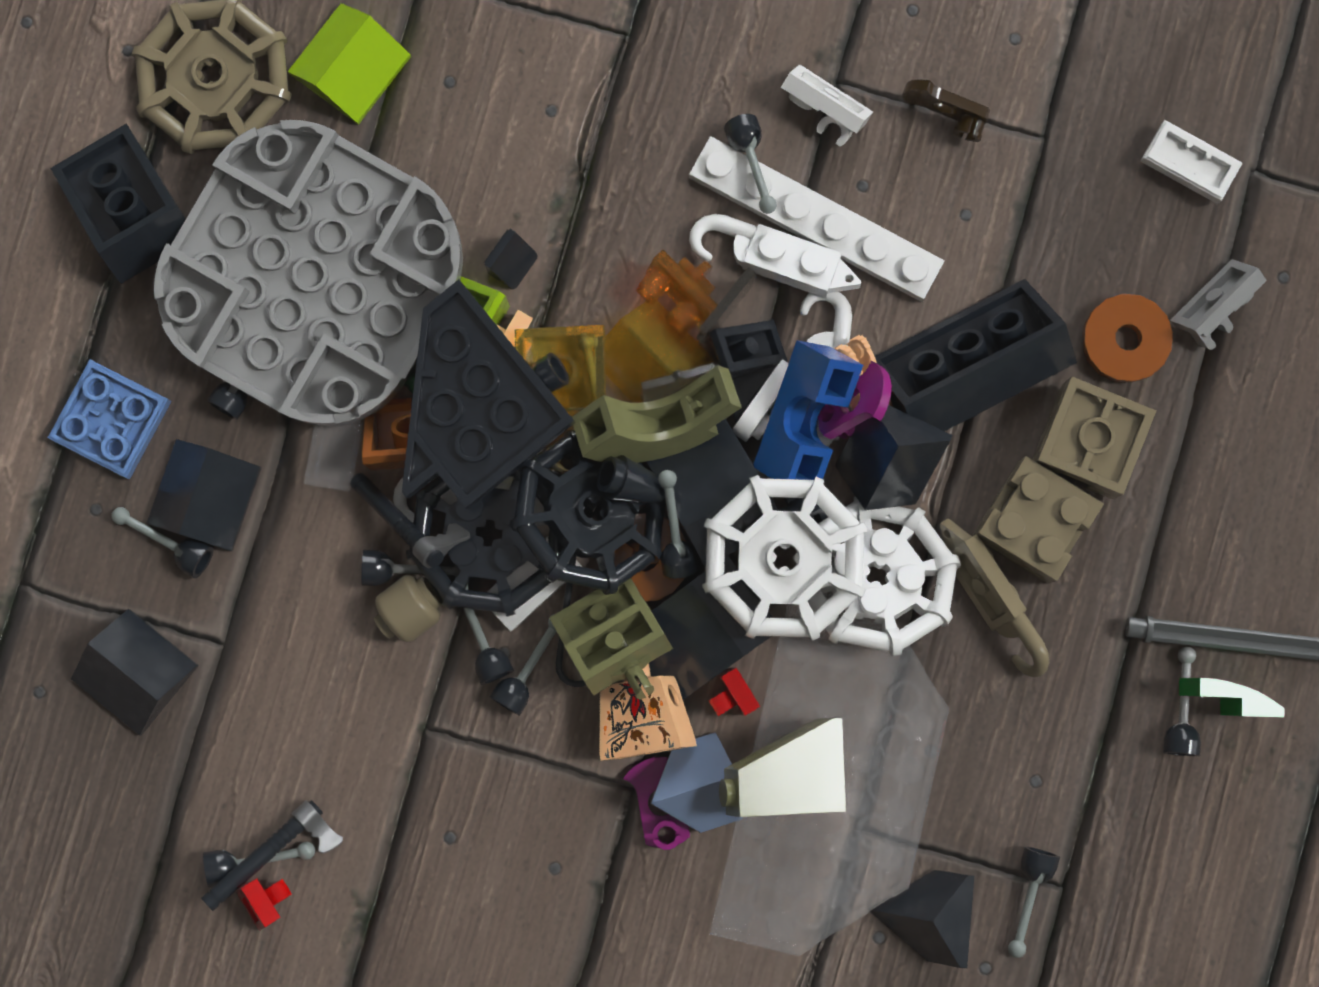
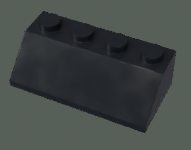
[874,279,1077,431]

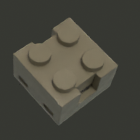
[1032,376,1156,499]
[972,456,1104,584]

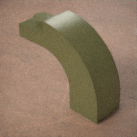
[572,365,742,463]

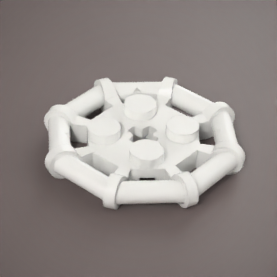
[702,475,868,641]
[808,497,961,656]

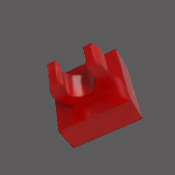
[708,667,761,716]
[236,878,292,931]

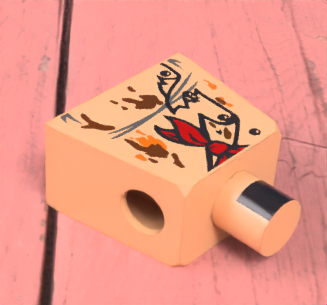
[599,663,697,761]

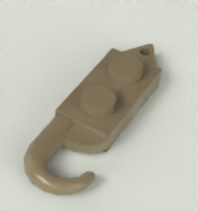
[939,518,1050,677]

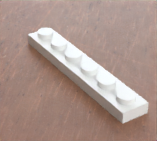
[689,136,945,302]

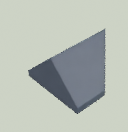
[651,732,743,833]

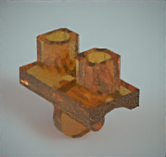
[636,250,720,335]

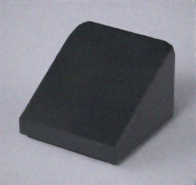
[484,228,538,289]

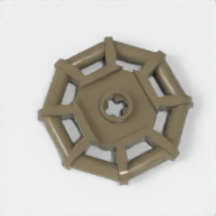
[131,0,292,154]

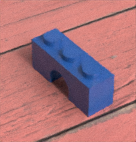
[753,340,863,480]

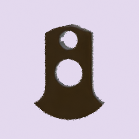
[902,80,990,142]

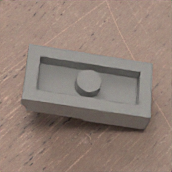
[1170,259,1267,350]

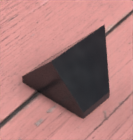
[708,320,788,423]
[867,870,974,968]

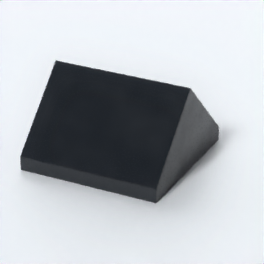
[835,405,953,511]
[147,439,262,551]
[71,609,199,736]

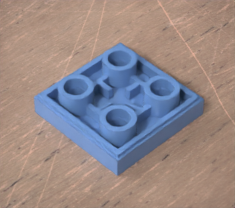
[48,359,171,479]

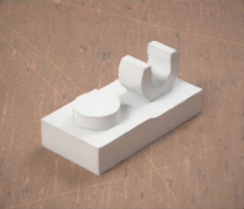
[781,65,873,146]

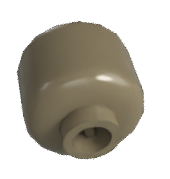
[374,575,443,642]

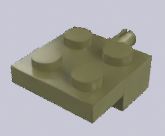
[549,578,673,699]

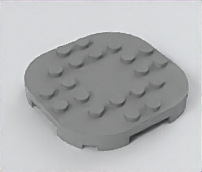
[154,120,463,426]

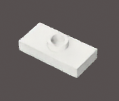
[1141,120,1242,204]

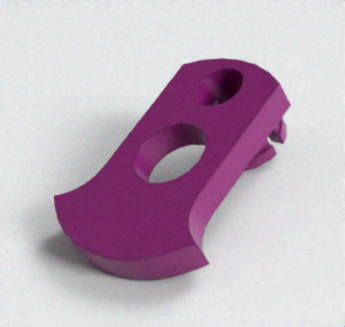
[818,361,892,440]
[623,757,690,850]

